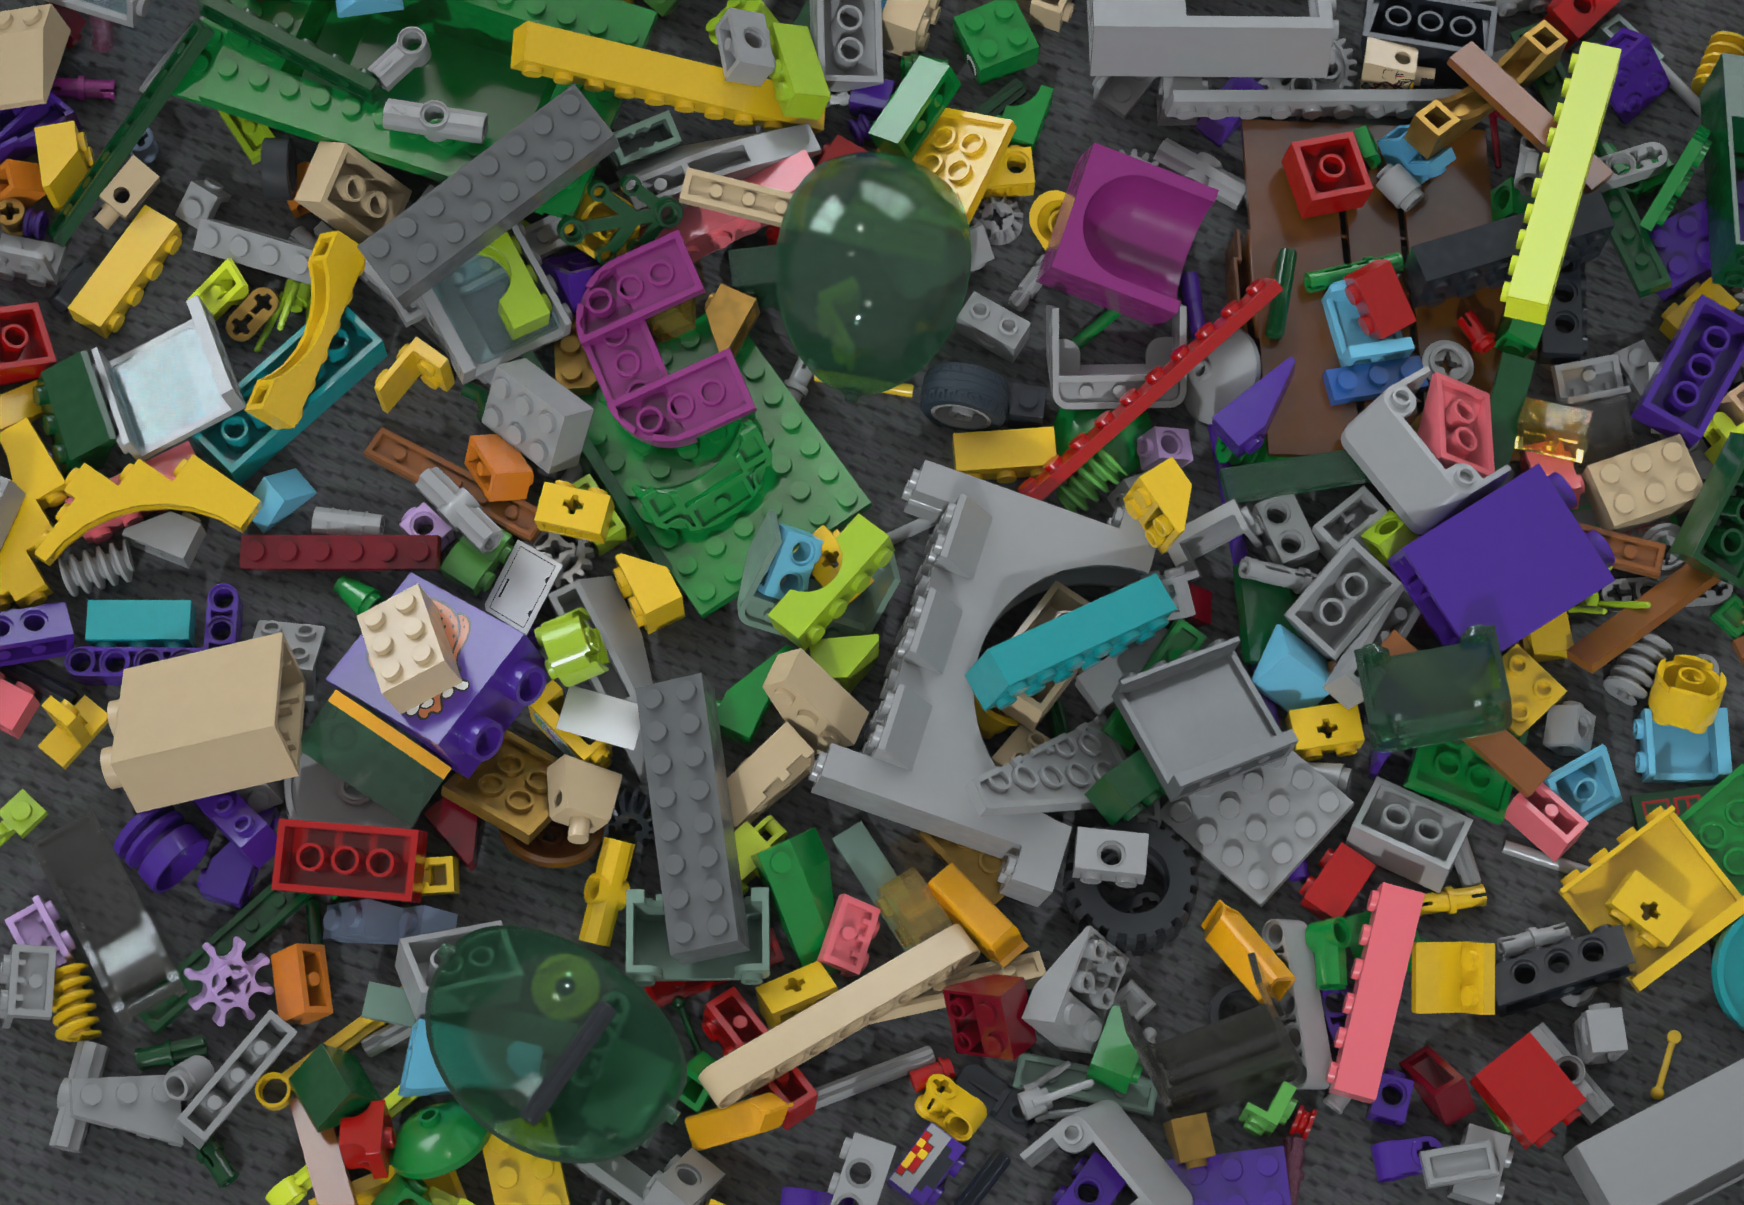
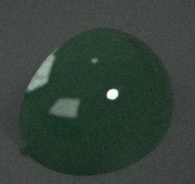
[776,151,972,403]
[425,925,687,1164]

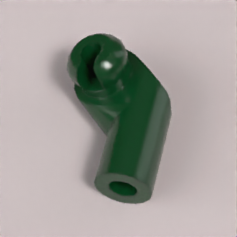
[461,381,490,422]

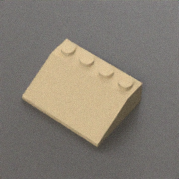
[0,4,71,110]

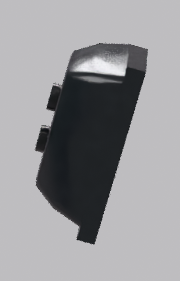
[1361,0,1498,86]

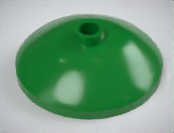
[1053,408,1152,481]
[390,1099,492,1179]

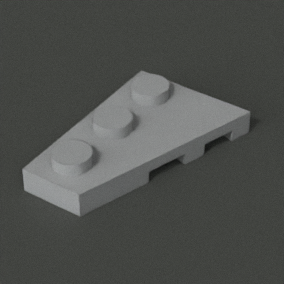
[69,1075,184,1147]

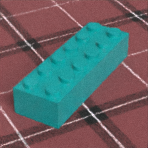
[191,306,388,486]
[964,573,1177,711]

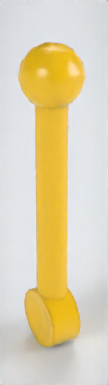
[1650,1030,1682,1100]

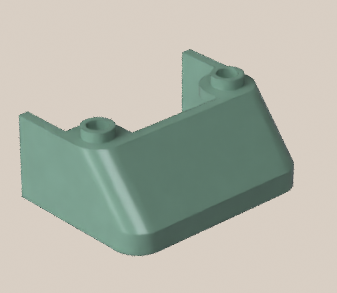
[737,509,901,639]

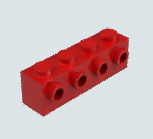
[702,987,818,1130]

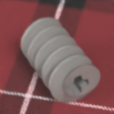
[58,539,135,597]
[1603,632,1673,706]

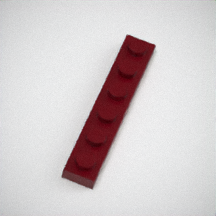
[239,535,442,571]

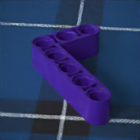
[64,583,243,686]

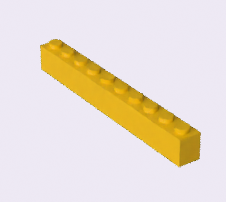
[510,21,825,135]

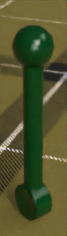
[672,995,702,1056]

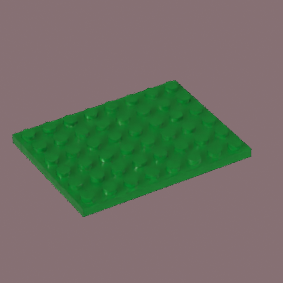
[578,313,872,619]

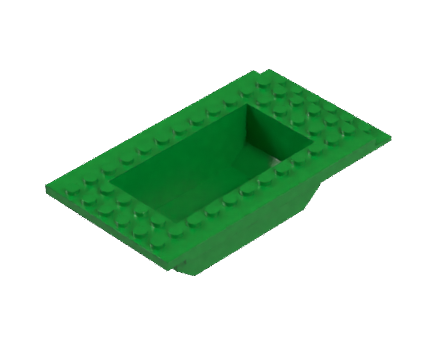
[171,0,658,218]

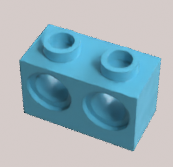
[757,522,823,600]

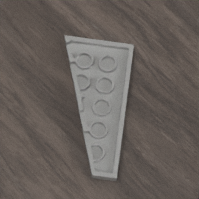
[965,713,1127,817]

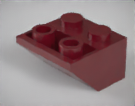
[942,974,1037,1061]

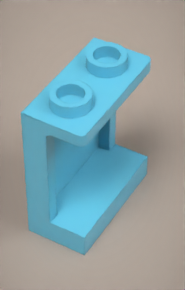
[1321,280,1415,367]
[1633,708,1732,783]

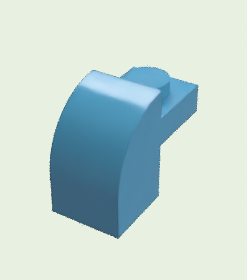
[1377,125,1457,184]

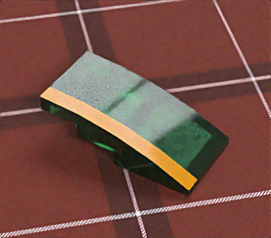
[301,690,452,827]

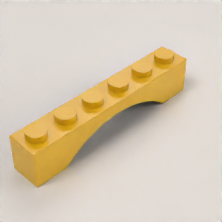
[244,230,365,430]

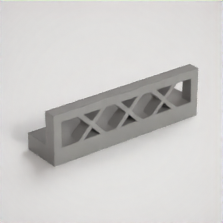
[566,1133,652,1205]

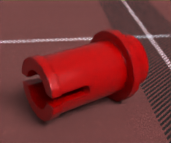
[1456,310,1496,355]
[908,1057,956,1093]

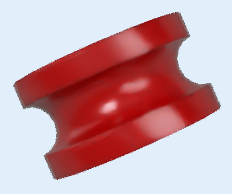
[1289,1104,1317,1140]

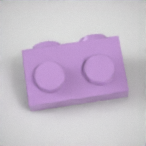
[4,895,77,970]

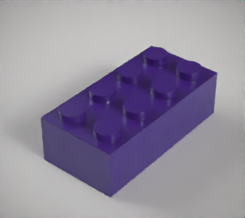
[1646,180,1744,303]
[1631,294,1744,449]

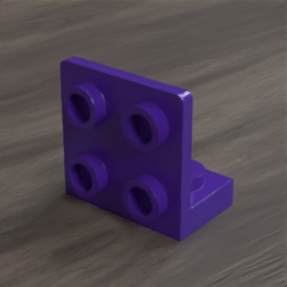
[1604,28,1670,124]

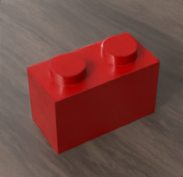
[1343,259,1417,339]
[1299,842,1377,920]

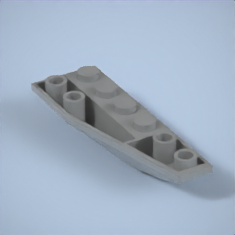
[615,124,822,228]
[548,576,653,782]

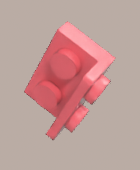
[817,894,881,978]

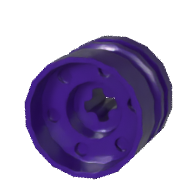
[113,805,209,893]

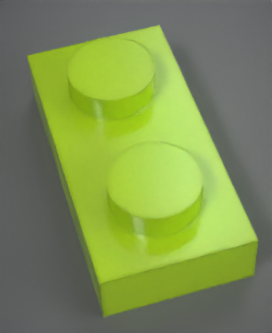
[218,110,275,165]

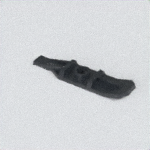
[954,1064,1078,1159]

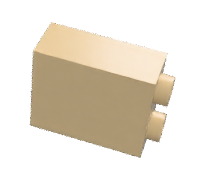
[100,632,306,813]

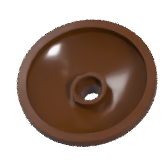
[499,820,604,868]

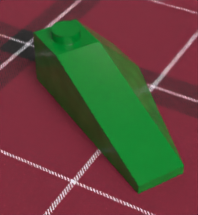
[751,827,840,975]

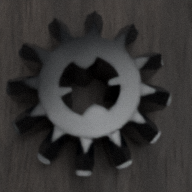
[608,787,655,847]

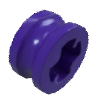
[847,113,873,147]
[23,208,49,240]

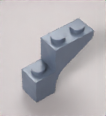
[323,899,458,945]

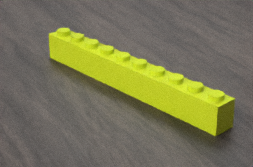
[1500,41,1622,325]

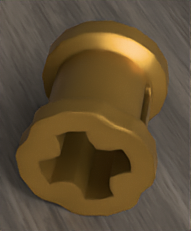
[0,198,25,237]

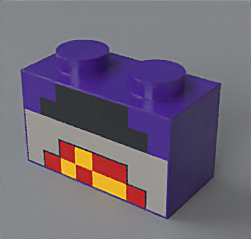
[888,1122,967,1205]

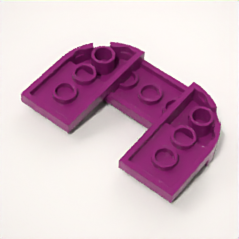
[576,230,757,448]

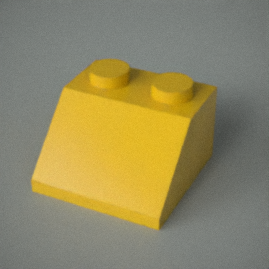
[34,121,95,214]

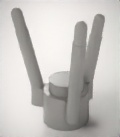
[1017,1061,1094,1123]

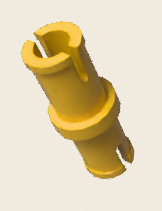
[1420,884,1487,917]

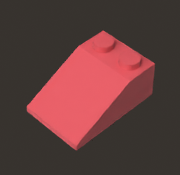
[1417,372,1495,479]

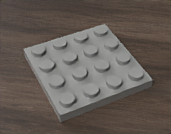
[1160,750,1354,907]

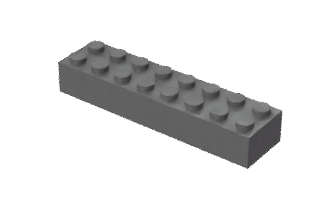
[357,84,619,309]
[635,672,751,965]

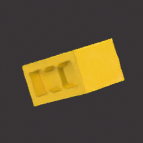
[982,145,1035,199]

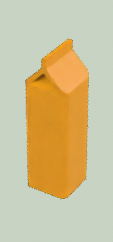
[924,862,1029,969]
[1201,900,1296,1004]
[685,1092,794,1151]

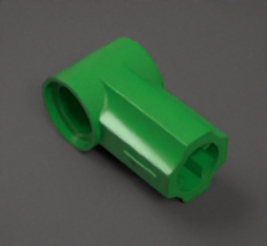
[1305,917,1353,991]

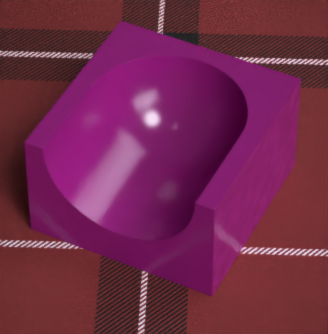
[1036,142,1219,327]

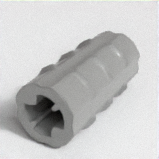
[311,507,385,535]

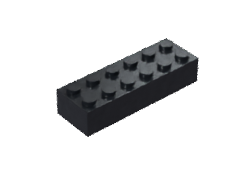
[1401,190,1615,308]

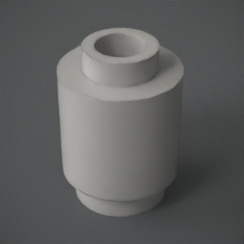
[1376,163,1425,212]
[163,1055,215,1101]

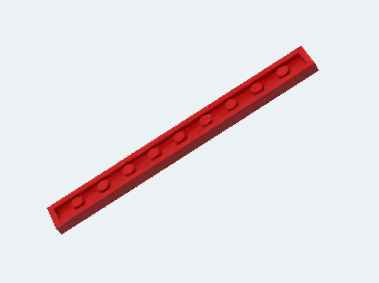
[1017,278,1283,501]

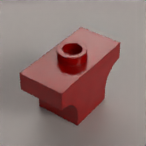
[338,1100,396,1179]

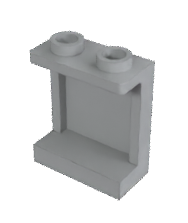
[1168,499,1263,583]

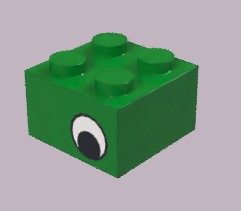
[952,0,1039,87]

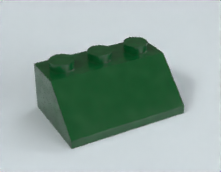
[33,350,117,476]

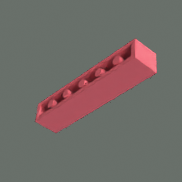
[633,149,828,263]
[1325,882,1425,1104]

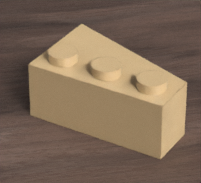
[762,648,869,755]
[727,721,815,832]

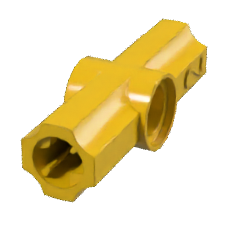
[578,837,635,947]

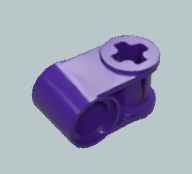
[1370,1136,1443,1183]

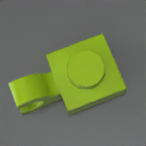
[0,789,48,847]

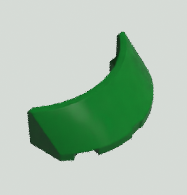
[631,417,773,531]

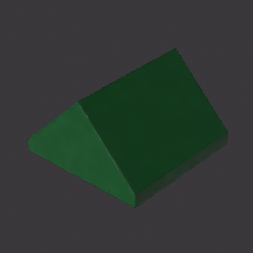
[289,1043,382,1133]

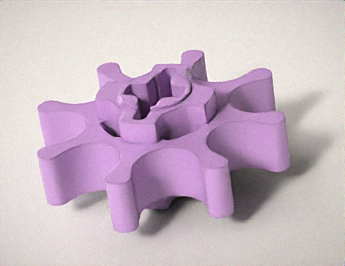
[184,936,274,1027]

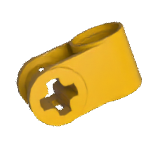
[914,1074,987,1142]

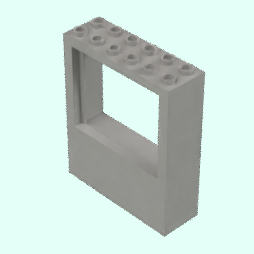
[1086,0,1339,78]
[1563,1058,1744,1205]

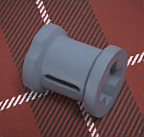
[130,127,159,164]

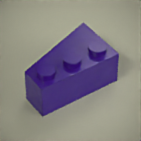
[0,91,83,165]

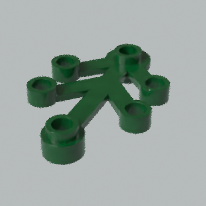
[557,174,684,265]

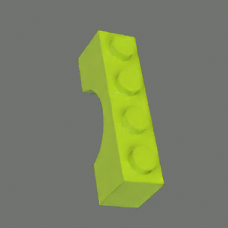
[476,232,552,340]
[768,513,895,651]

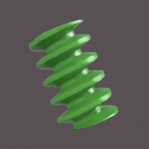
[1056,448,1129,514]

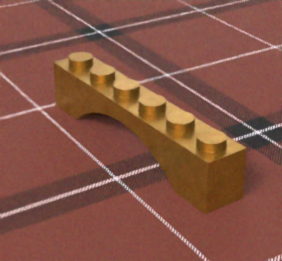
[1404,19,1568,160]

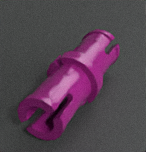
[51,75,117,101]

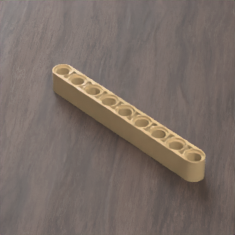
[698,924,980,1109]

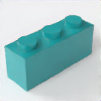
[85,600,197,648]

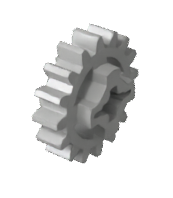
[522,531,595,590]

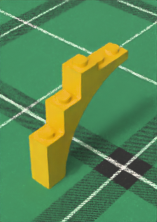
[0,417,68,612]
[34,454,263,566]

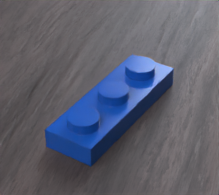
[1322,355,1429,406]

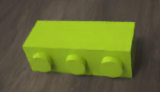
[769,22,831,120]

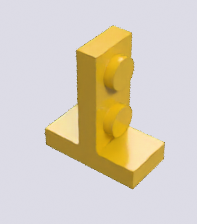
[38,695,109,770]

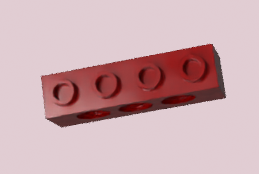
[1539,0,1620,51]

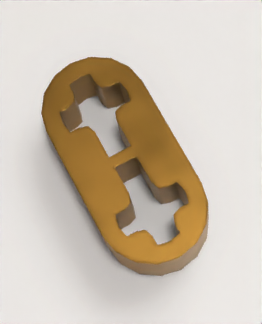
[226,287,280,342]

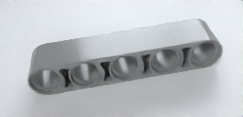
[1262,919,1332,1090]

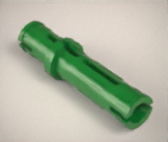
[1303,252,1404,294]

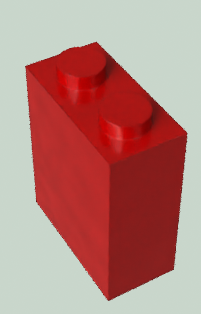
[1469,1032,1587,1150]

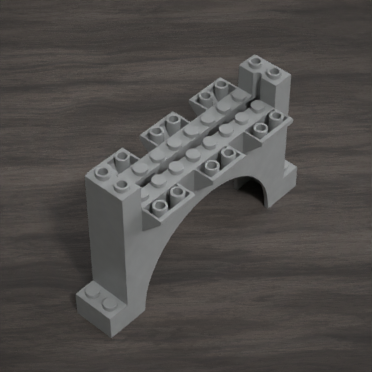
[808,460,1156,907]

